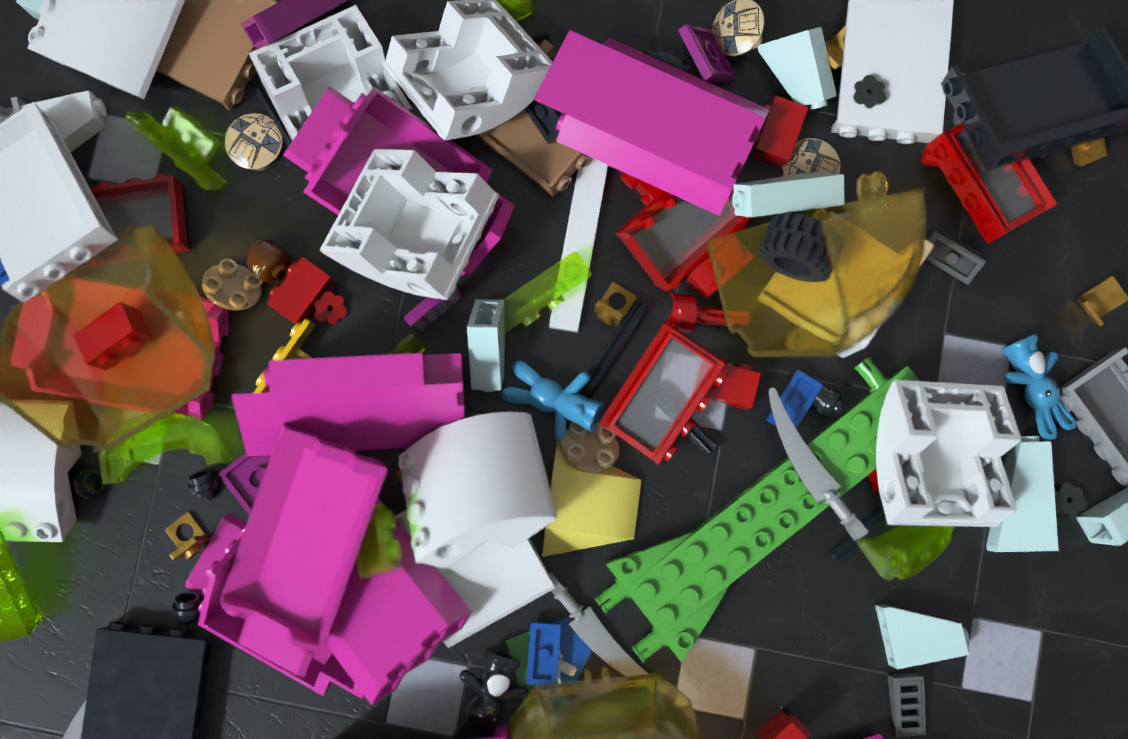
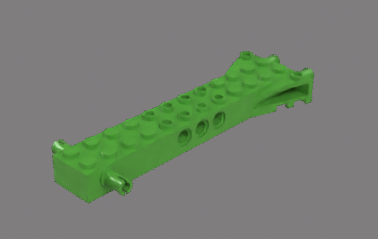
[594,356,920,663]

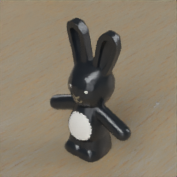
[451,649,529,739]

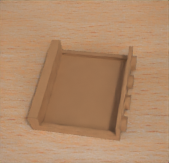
[156,0,277,111]
[475,40,590,197]

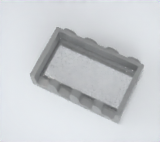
[1059,347,1128,486]

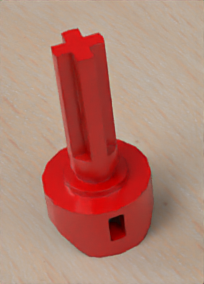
[664,293,749,334]

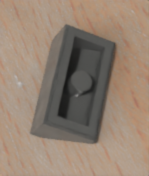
[925,227,986,285]

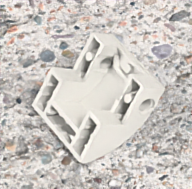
[27,0,185,99]
[383,0,553,141]
[249,5,414,141]
[320,149,499,300]
[876,380,1021,527]
[0,401,82,542]
[399,412,557,569]
[394,510,555,648]

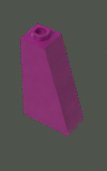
[241,0,348,50]

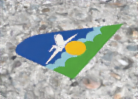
[506,616,592,739]

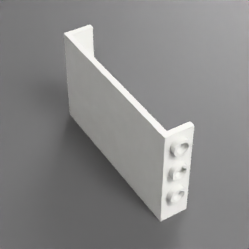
[831,0,954,144]
[0,102,118,303]

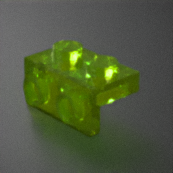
[356,503,401,579]

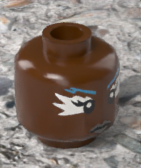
[247,240,291,283]

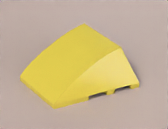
[542,440,641,557]

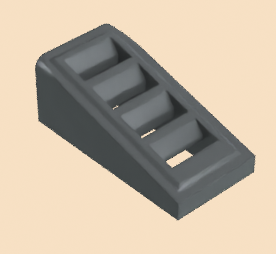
[887,672,926,737]

